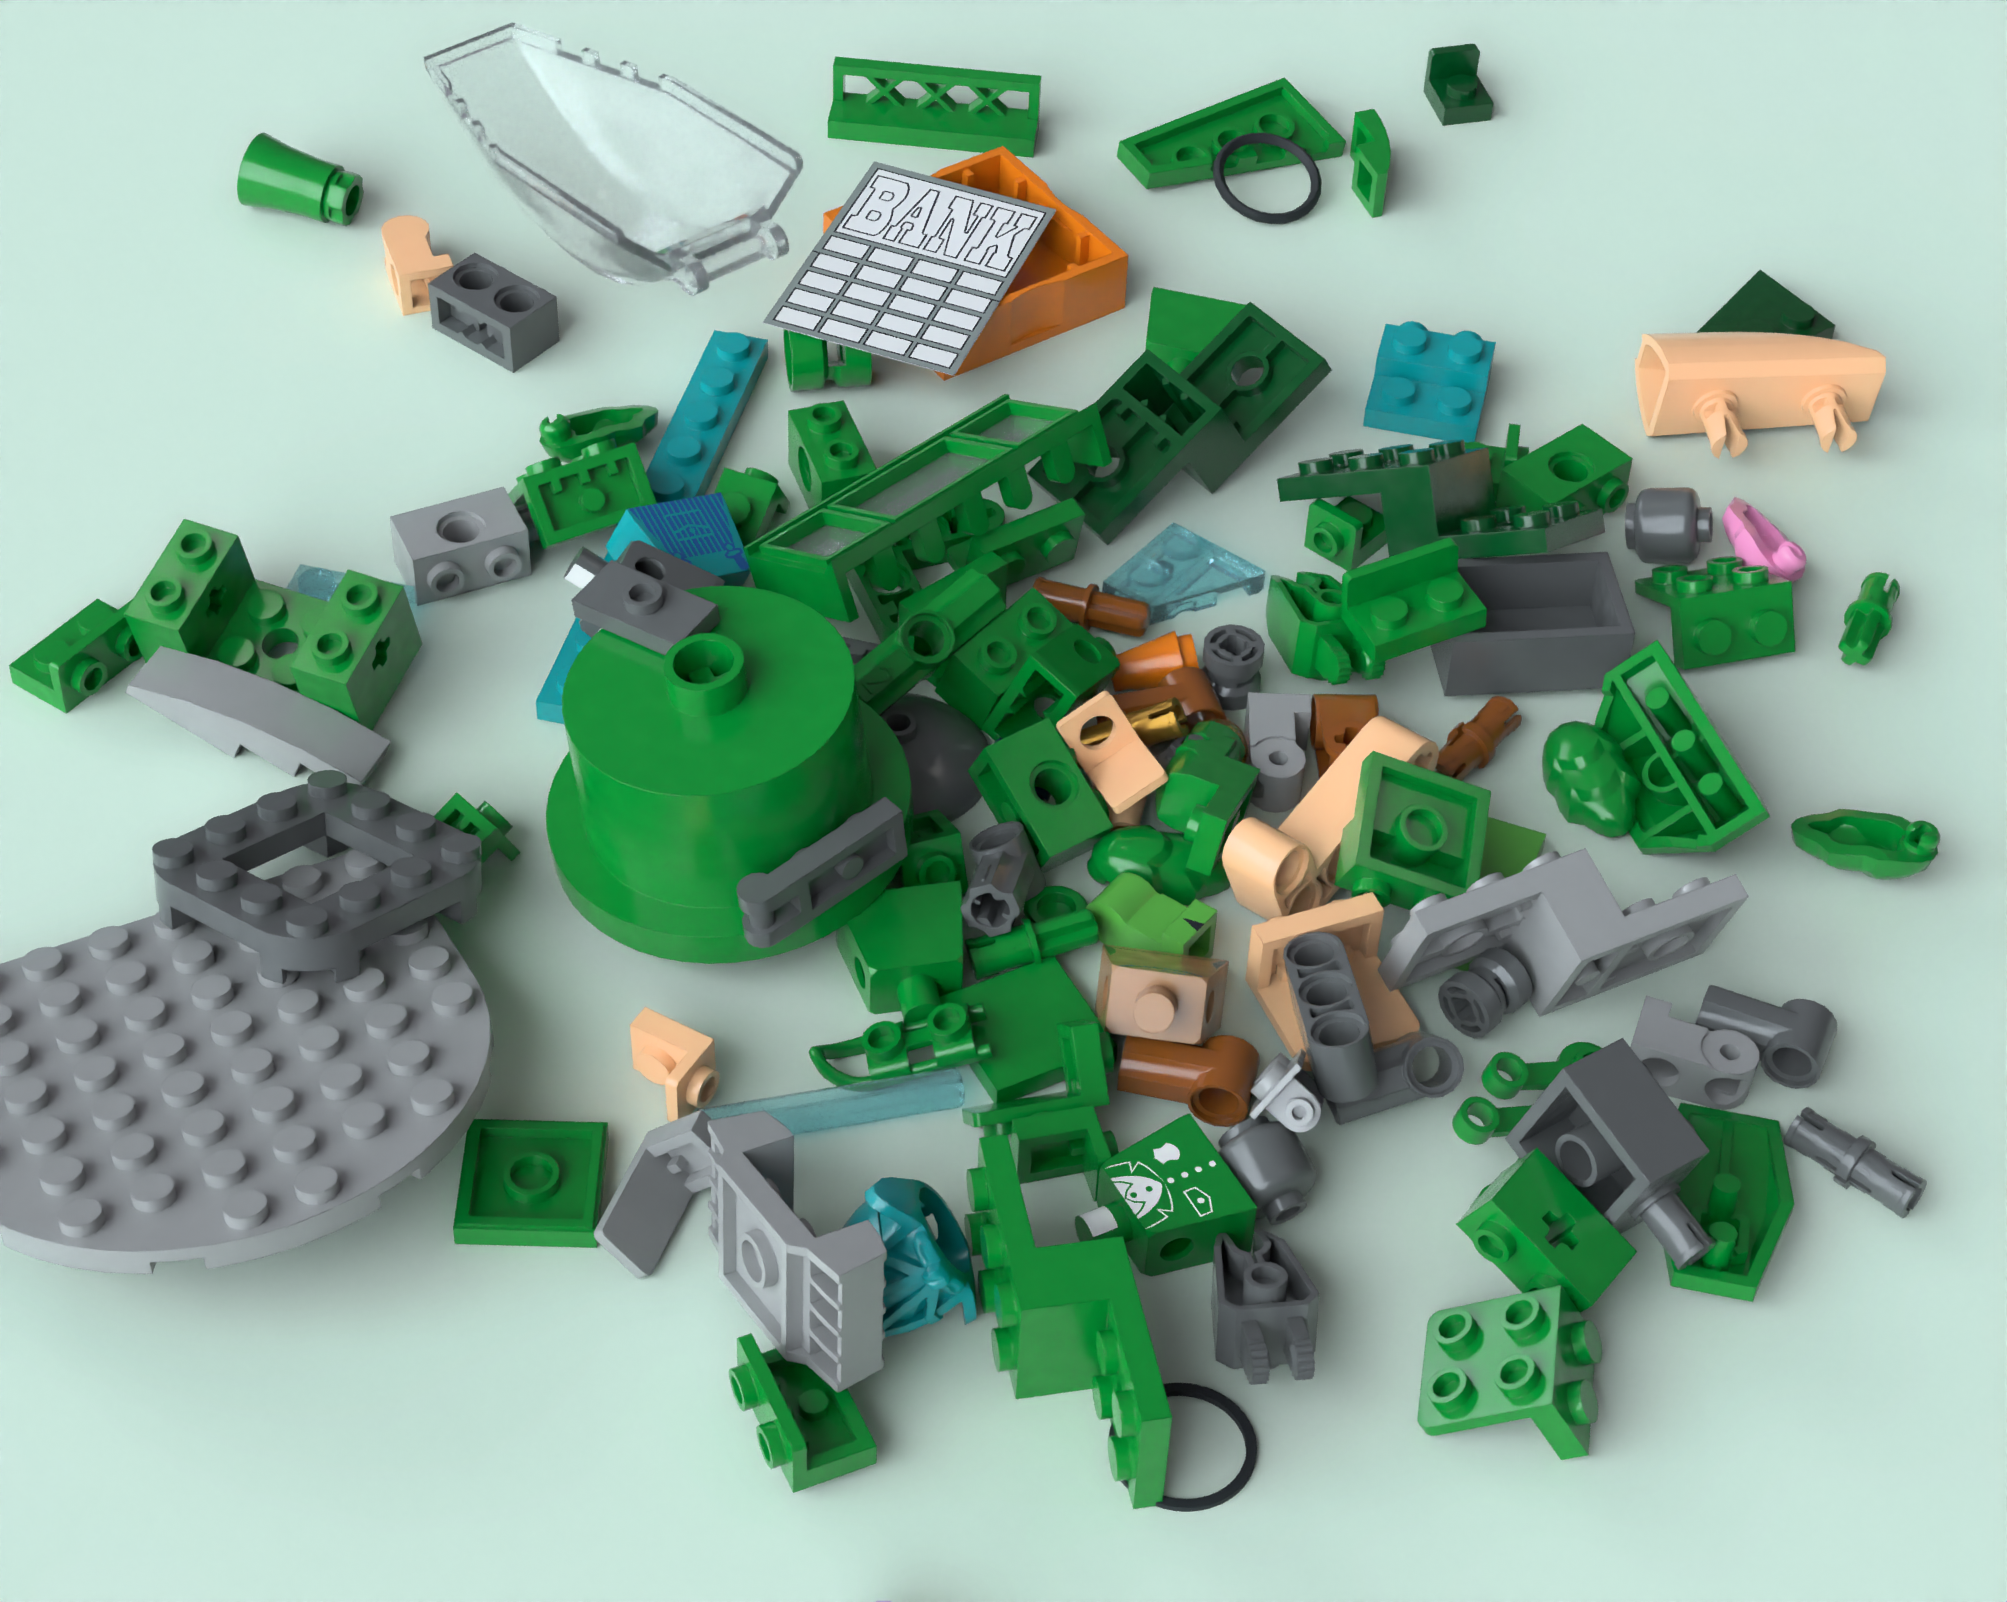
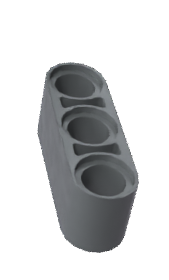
[1283,931,1378,1103]

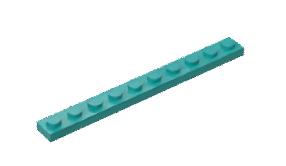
[536,330,768,724]

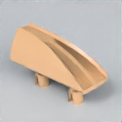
[1635,332,1886,459]

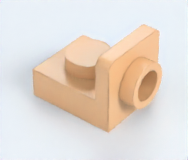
[630,1007,720,1122]

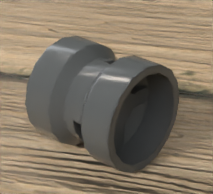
[1202,624,1265,711]
[1438,947,1533,1038]

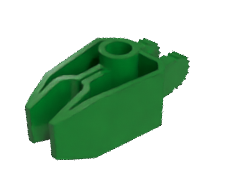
[1265,571,1386,685]

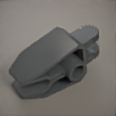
[1211,1229,1319,1385]

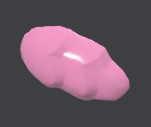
[1722,497,1806,584]

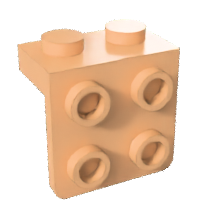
[1245,892,1420,1071]

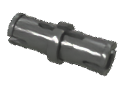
[1784,1107,1927,1218]

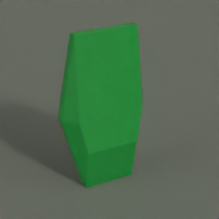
[1663,1103,1794,1302]

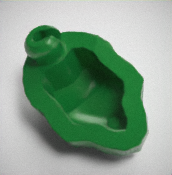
[539,405,658,463]
[1542,721,1642,838]
[1791,809,1941,880]
[1087,825,1230,906]

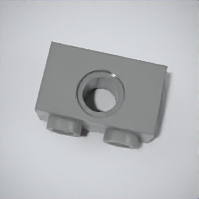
[390,487,532,606]

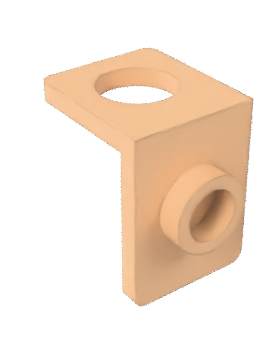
[1056,691,1169,814]

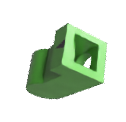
[1086,873,1218,958]

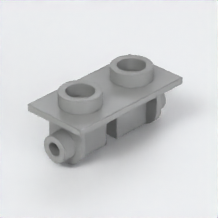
[1249,1048,1324,1132]

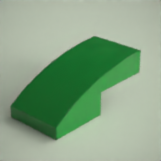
[1350,109,1391,218]

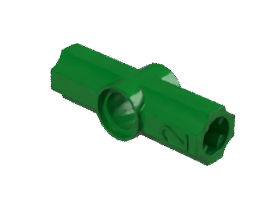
[854,568,1007,716]

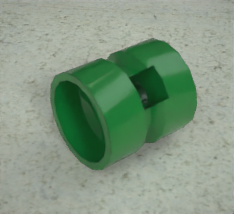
[783,329,872,392]

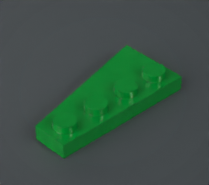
[1116,77,1346,189]

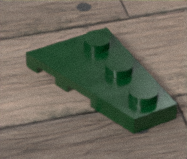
[1696,270,1836,339]

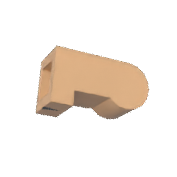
[381,215,453,316]

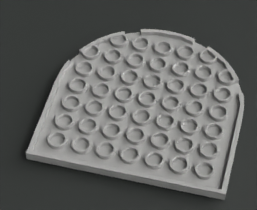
[0,849,494,1274]

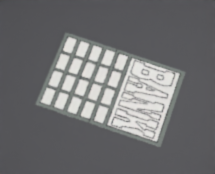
[762,161,1056,376]

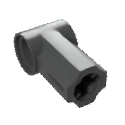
[960,821,1046,937]
[1695,985,1837,1089]
[1326,1031,1464,1125]

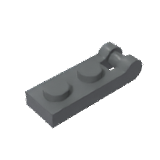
[736,797,908,948]

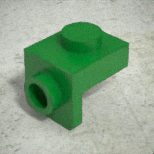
[714,467,790,547]
[1010,1105,1119,1202]

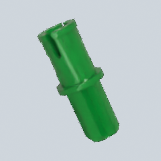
[1838,572,1900,666]
[965,909,1099,981]

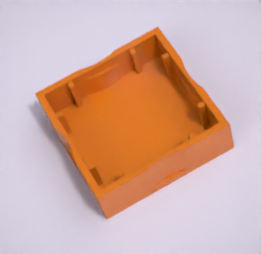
[823,146,1129,381]

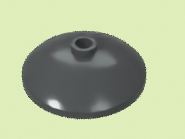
[881,693,989,822]

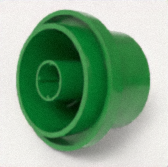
[546,586,914,964]

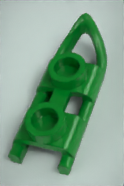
[809,1003,994,1092]

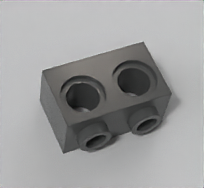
[428,253,559,373]

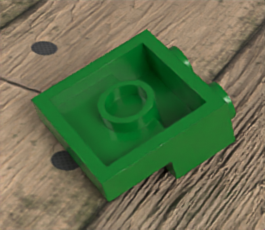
[1334,751,1491,910]

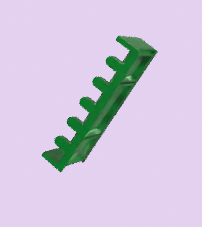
[743,394,1112,623]

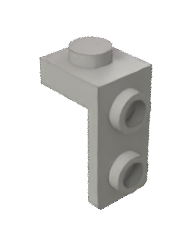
[594,1110,713,1279]

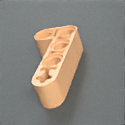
[1222,716,1439,920]

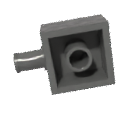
[1505,1038,1716,1270]

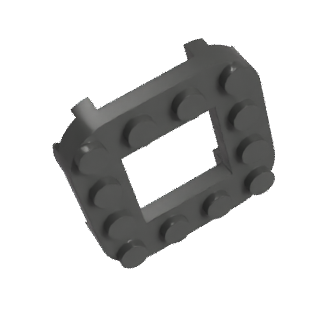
[152,770,482,984]

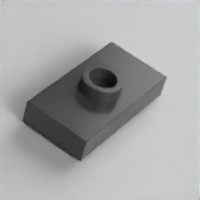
[571,560,720,655]

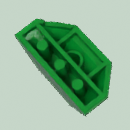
[1594,640,1770,854]

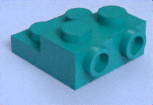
[1363,321,1496,443]

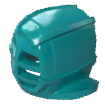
[842,1177,977,1337]

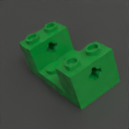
[124,519,422,730]

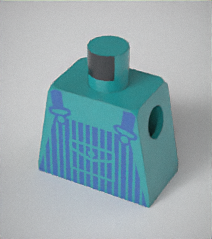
[605,492,751,586]

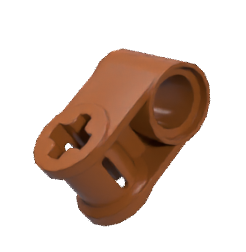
[1310,694,1379,779]

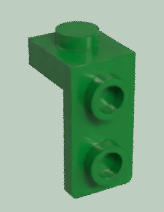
[962,1019,1114,1137]

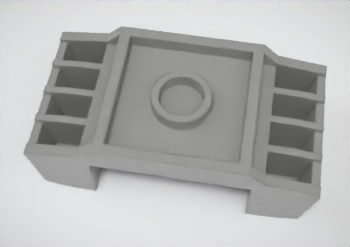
[708,1111,887,1393]

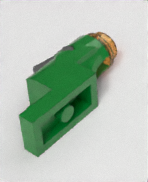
[1155,719,1261,877]

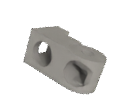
[1244,692,1311,813]
[1630,996,1759,1110]

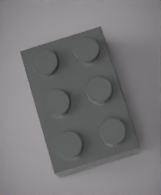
[1430,552,1635,696]

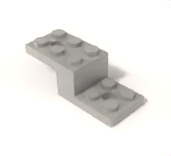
[1377,848,1749,1017]

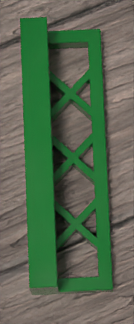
[828,56,1042,158]

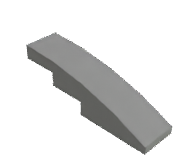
[125,646,391,786]

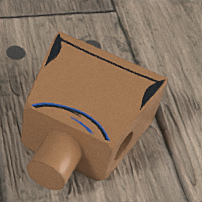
[1095,944,1229,1044]

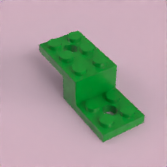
[964,1134,1172,1509]

